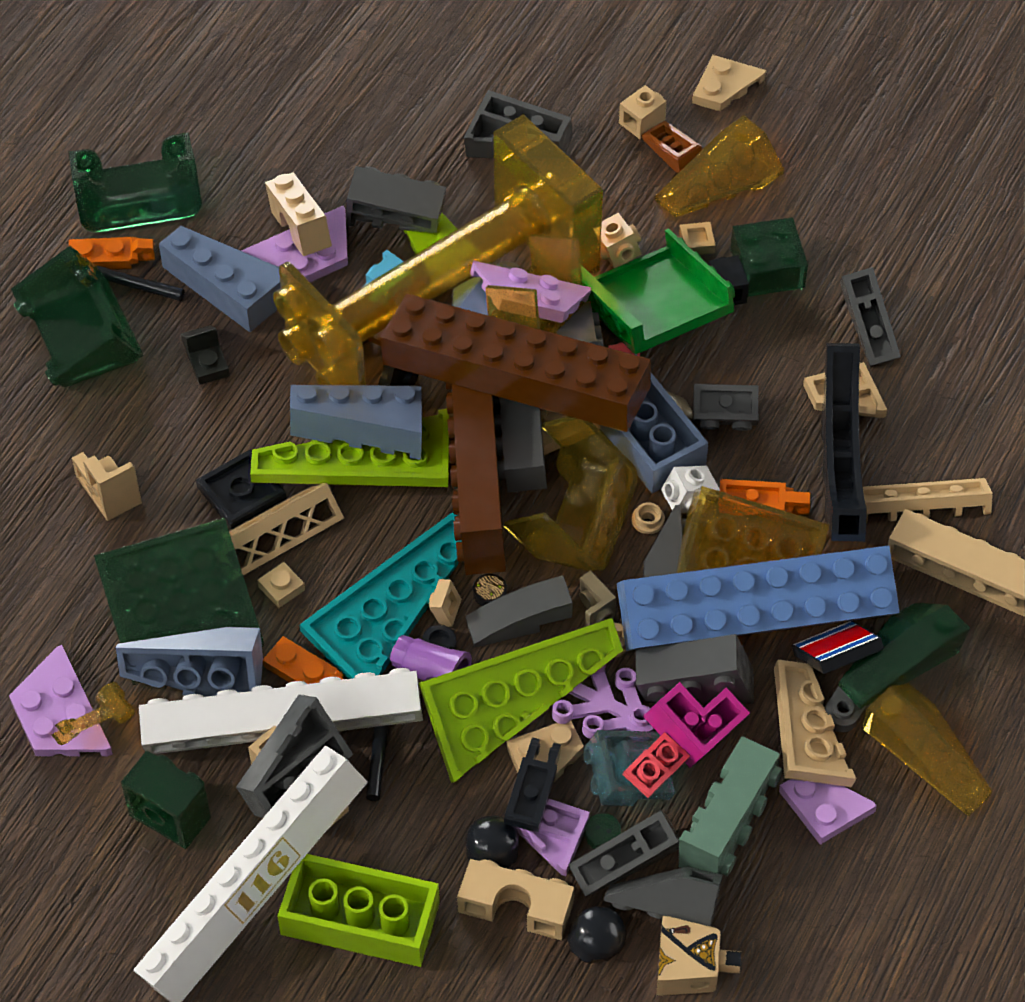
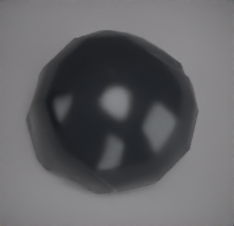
[466,815,520,868]
[567,907,627,963]

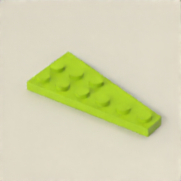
[250,408,449,487]
[418,618,623,783]

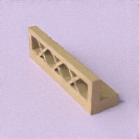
[205,483,344,582]

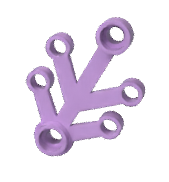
[552,664,654,739]

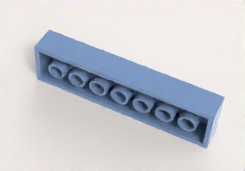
[617,546,900,651]

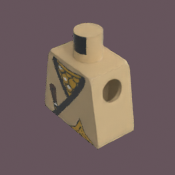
[657,916,741,996]

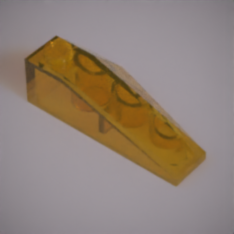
[655,115,784,218]
[863,683,992,816]

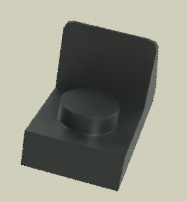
[181,325,230,385]

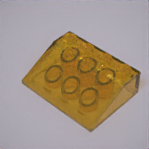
[676,486,829,573]

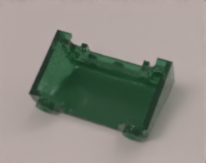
[68,132,202,232]
[11,246,143,388]

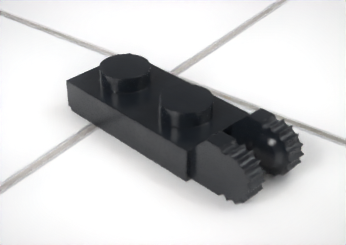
[504,738,561,833]

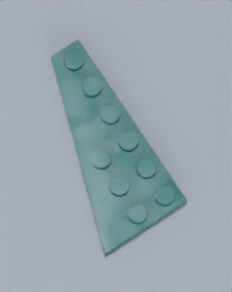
[300,512,461,679]

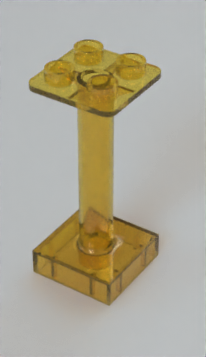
[273,114,603,385]

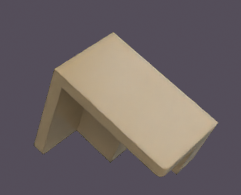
[72,452,142,521]

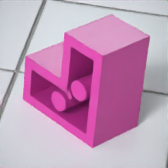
[643,682,750,768]

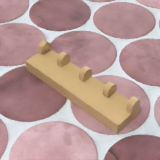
[863,478,993,523]

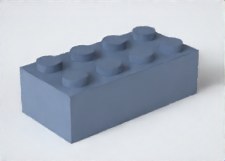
[600,354,708,494]

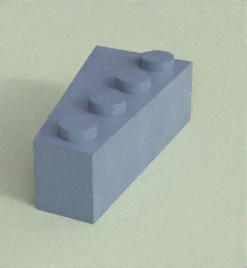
[159,226,294,332]

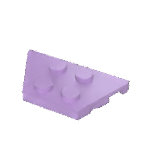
[241,206,348,290]
[470,261,591,323]
[9,645,112,756]

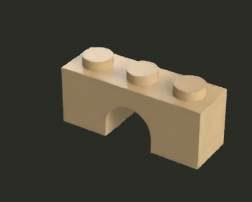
[265,173,332,256]
[457,859,574,941]

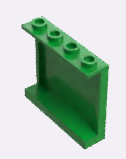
[571,228,735,354]

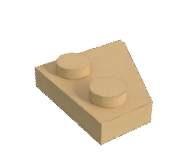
[692,55,766,111]

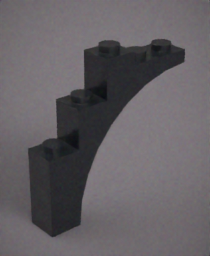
[821,343,867,542]

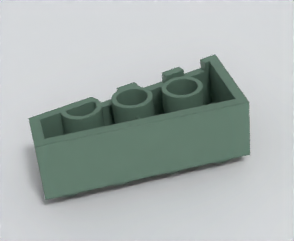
[679,736,783,876]

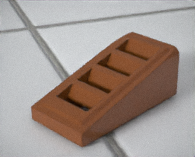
[642,121,704,176]

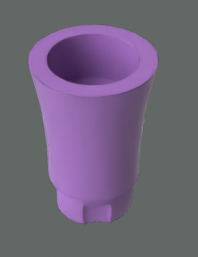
[390,635,472,681]

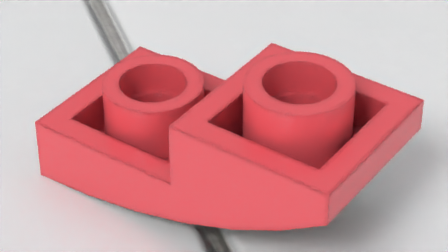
[622,732,690,798]

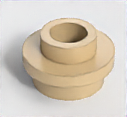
[632,502,665,534]

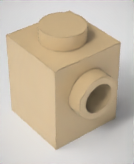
[619,85,666,139]

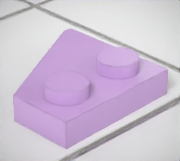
[779,779,877,845]
[515,799,590,876]

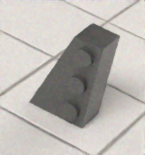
[464,90,573,161]
[346,166,446,233]
[636,634,755,703]
[236,694,353,818]

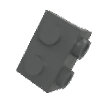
[693,384,759,431]

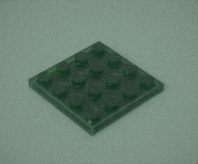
[94,518,264,685]

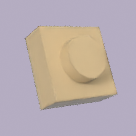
[679,222,715,255]
[257,562,305,608]
[429,579,462,627]

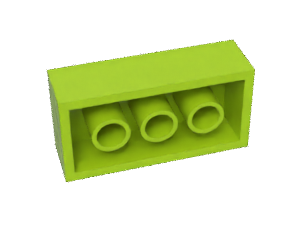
[278,854,440,967]

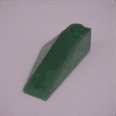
[838,603,970,709]

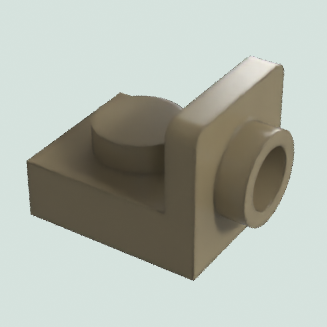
[579,570,616,627]

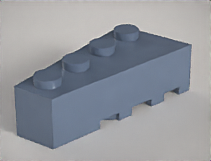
[290,385,422,460]

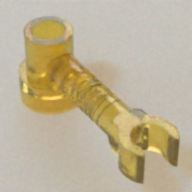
[52,682,135,745]

